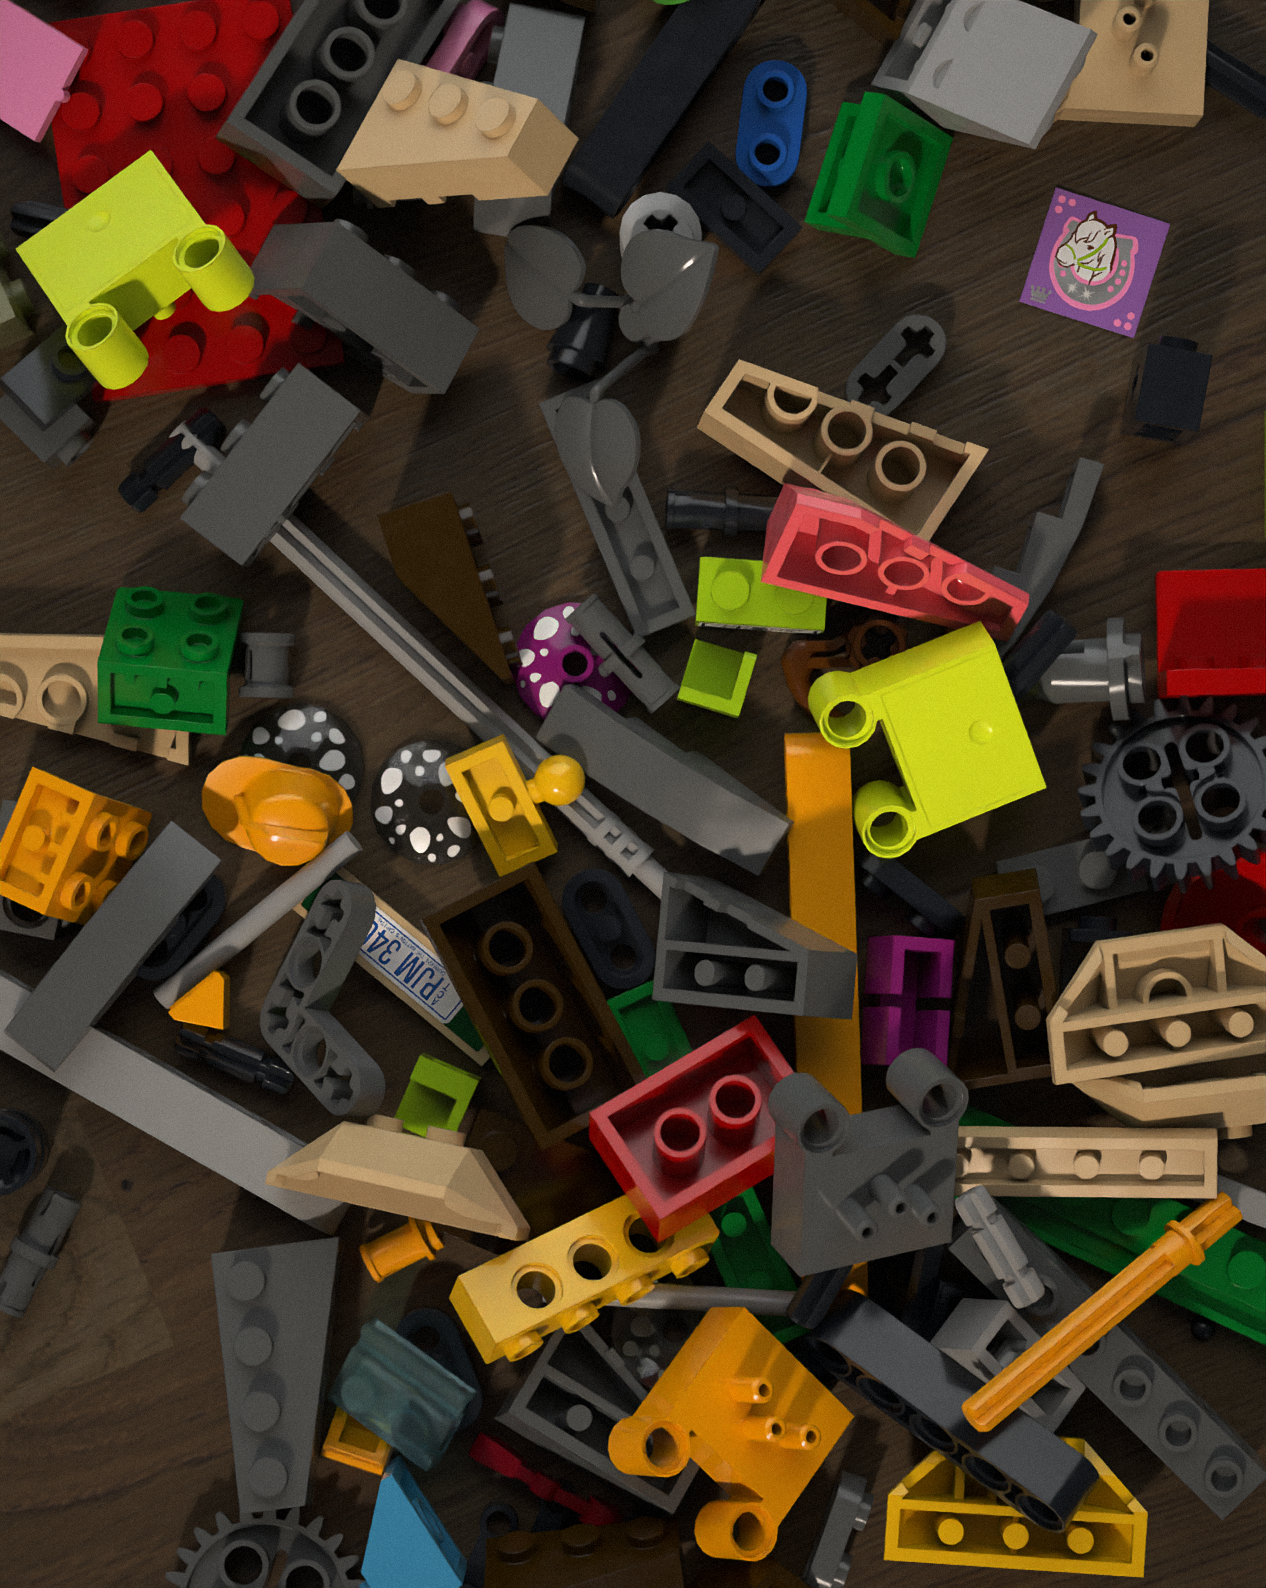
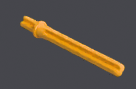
[961,1191,1243,1432]

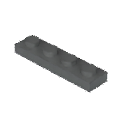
[539,379,696,638]

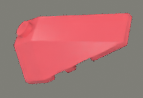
[761,483,1029,642]

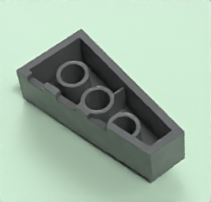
[211,1237,346,1514]

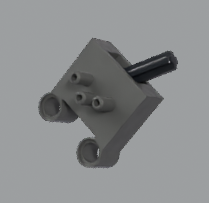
[768,1048,969,1330]

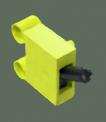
[10,150,255,390]
[808,610,1077,858]

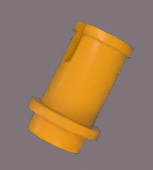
[359,1216,446,1283]

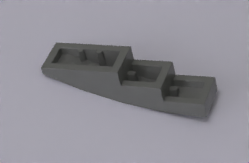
[989,457,1105,659]
[535,683,795,876]
[4,821,222,1073]

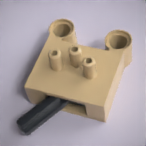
[1036,0,1266,127]

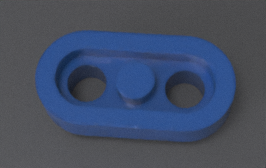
[735,60,807,190]

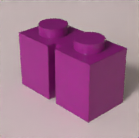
[860,935,954,1067]

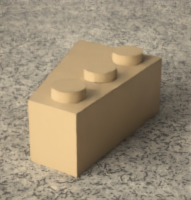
[336,59,579,208]

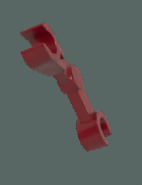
[468,1431,624,1526]

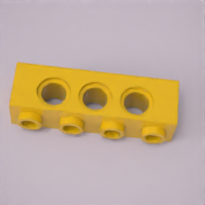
[449,1194,720,1365]

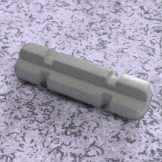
[955,1185,1045,1309]

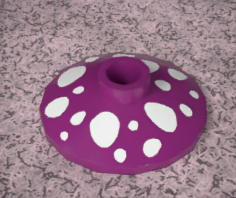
[512,602,637,720]

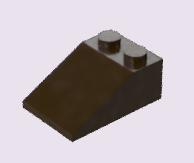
[433,1104,637,1279]

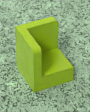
[677,639,757,719]
[394,1052,481,1138]

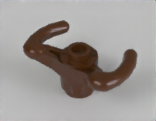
[781,610,957,724]

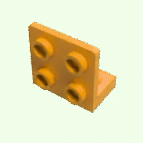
[0,767,152,925]

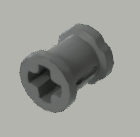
[238,633,296,698]

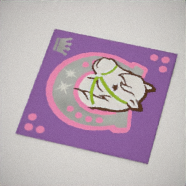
[1019,188,1170,338]

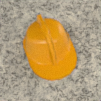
[202,756,353,866]

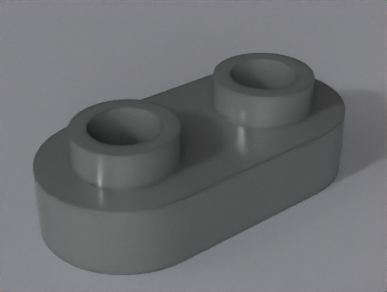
[801,1470,874,1588]

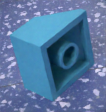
[359,1456,467,1588]

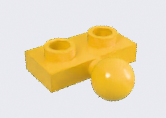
[445,734,585,877]

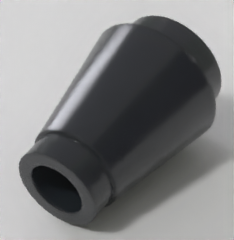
[546,283,619,383]

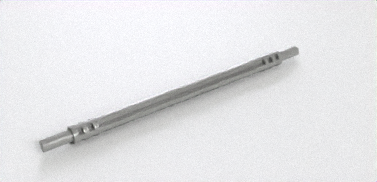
[169,421,668,900]

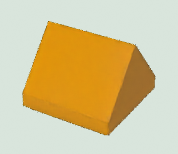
[168,970,230,1030]
[320,1403,399,1476]

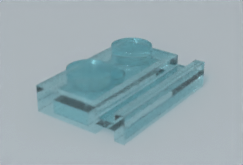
[327,1318,476,1472]

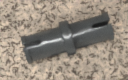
[565,592,680,714]
[0,1186,83,1318]

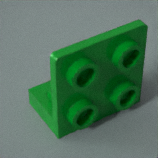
[97,586,243,735]

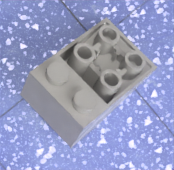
[871,0,1098,149]

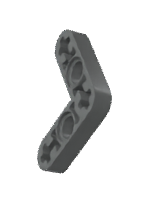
[260,880,385,1119]

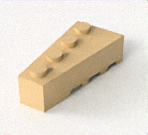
[697,359,989,541]

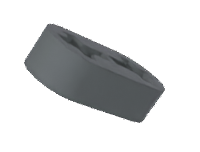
[844,314,946,416]

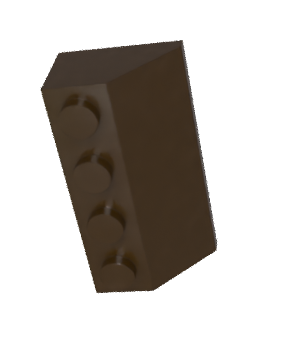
[419,861,647,1152]

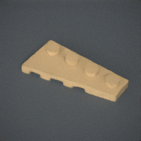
[0,633,192,766]

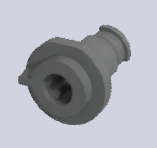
[1014,617,1146,721]

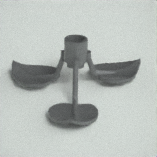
[504,224,719,506]

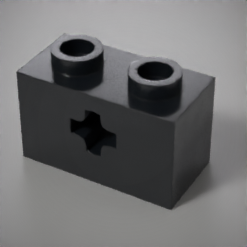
[1119,336,1213,445]

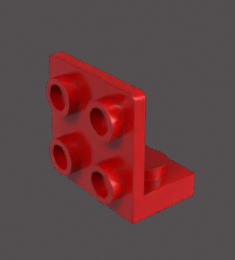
[1154,568,1266,699]

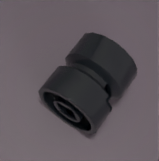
[0,1107,50,1196]

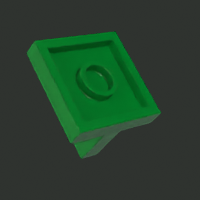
[804,91,953,258]

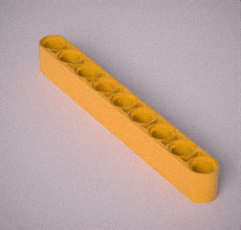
[784,732,868,1298]

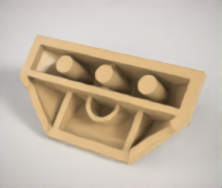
[1046,923,1266,1085]
[1070,1053,1266,1140]
[265,1114,531,1241]

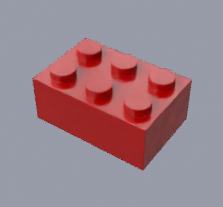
[589,1015,794,1243]

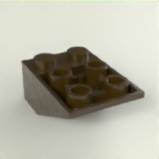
[377,490,523,685]

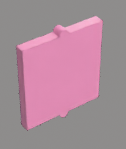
[0,0,89,143]

